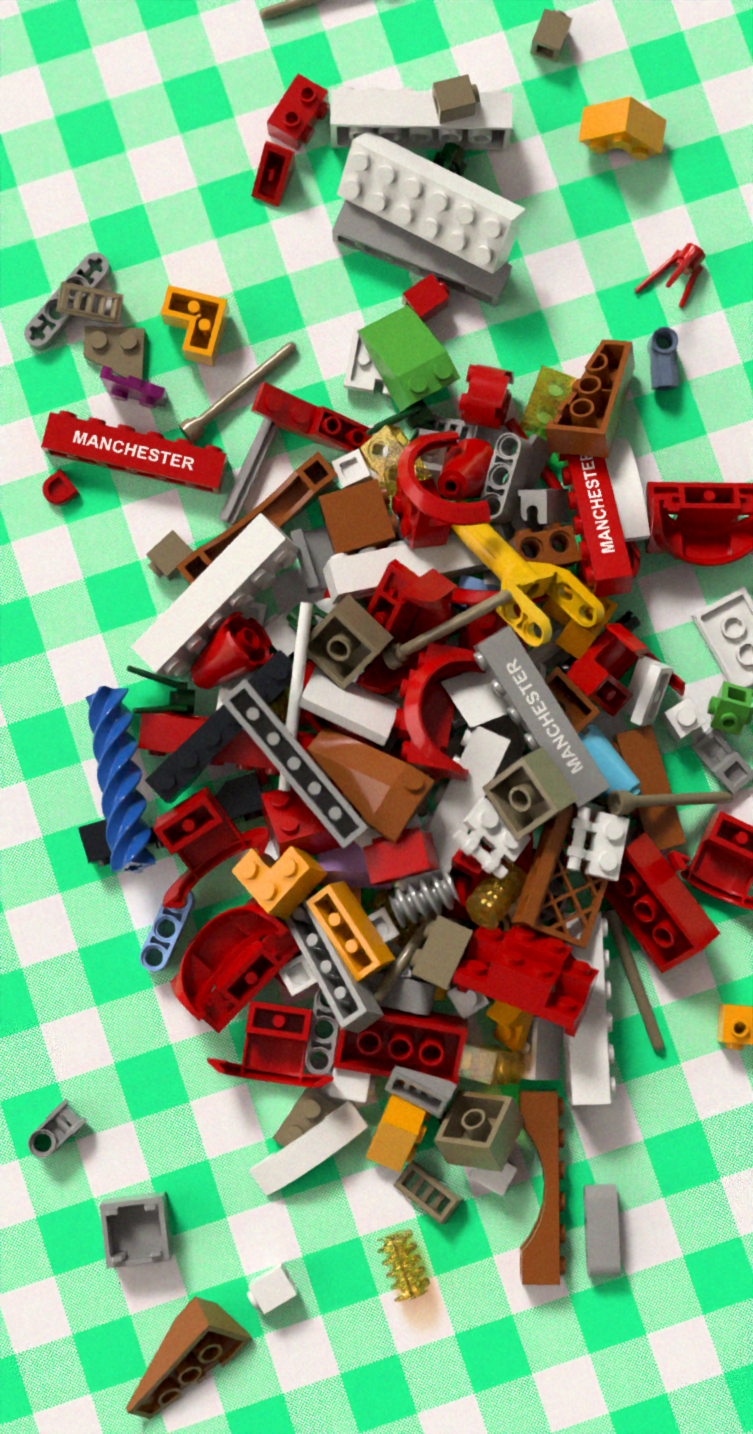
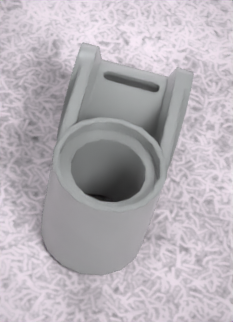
[28,1099,87,1158]

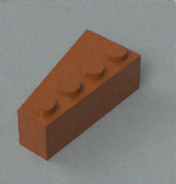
[545,339,635,458]

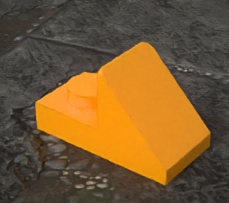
[486,1000,534,1052]

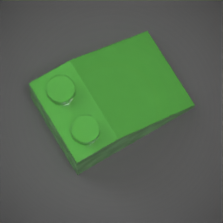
[357,304,461,412]

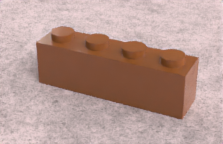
[611,724,686,850]

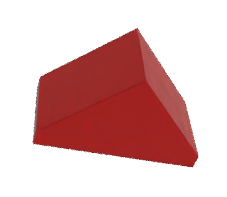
[251,141,296,207]

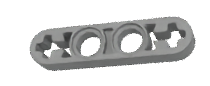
[24,252,111,350]

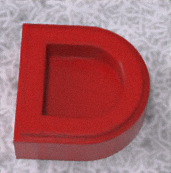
[42,469,80,506]

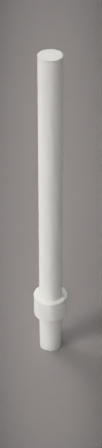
[278,602,313,791]

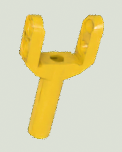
[450,499,605,647]

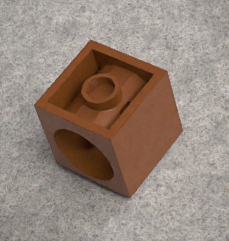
[318,479,399,556]
[508,666,601,734]

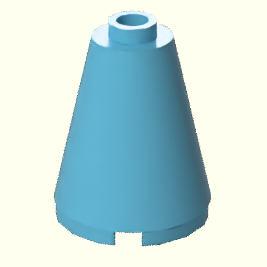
[578,725,642,799]

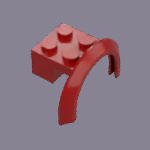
[391,431,491,549]
[450,587,550,654]
[566,623,685,717]
[153,786,269,908]
[667,811,753,911]
[207,1001,334,1088]

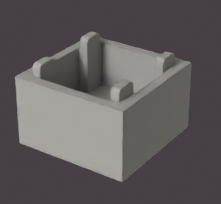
[99,1191,173,1269]

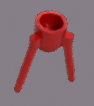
[634,243,706,308]

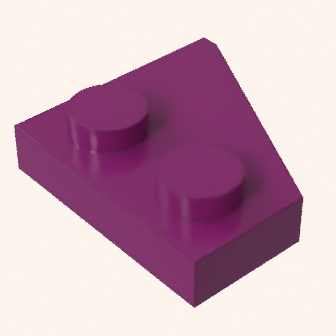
[100,366,168,409]

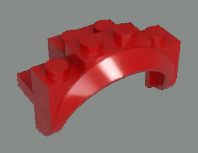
[645,482,753,566]
[356,559,458,694]
[393,642,486,785]
[170,897,300,1033]
[452,924,599,1037]

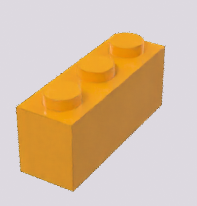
[306,881,396,982]

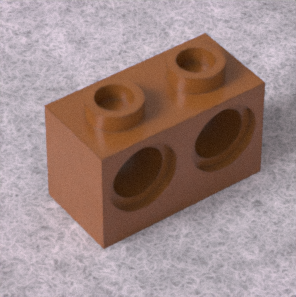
[507,523,580,568]

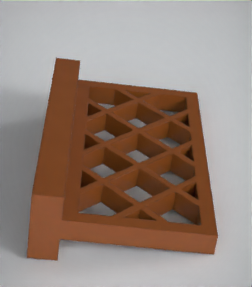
[511,805,609,949]

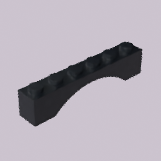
[144,650,293,804]
[78,772,263,868]

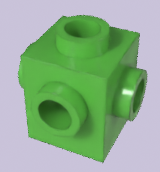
[707,681,753,735]

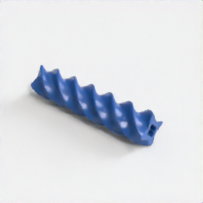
[85,686,156,874]

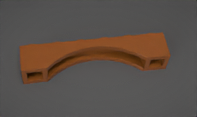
[176,451,338,585]
[518,1090,566,1285]

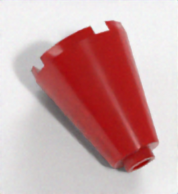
[438,438,494,500]
[190,612,273,690]

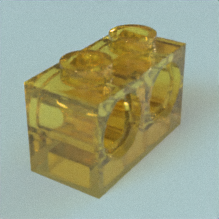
[520,365,576,438]
[360,425,432,496]
[458,1044,525,1085]

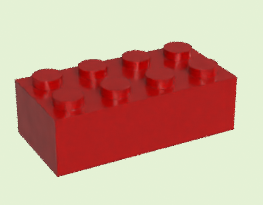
[261,779,362,859]
[590,832,720,974]
[333,1005,468,1089]

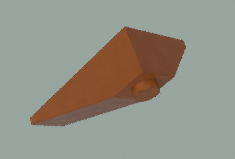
[307,726,435,844]

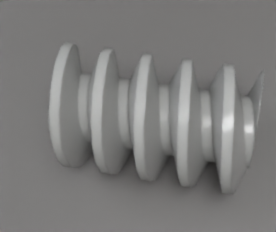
[389,869,461,928]

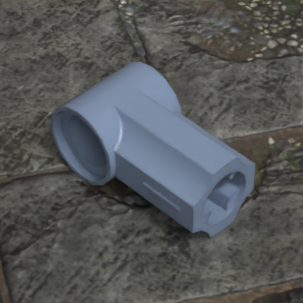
[647,327,679,391]

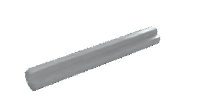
[219,418,279,525]

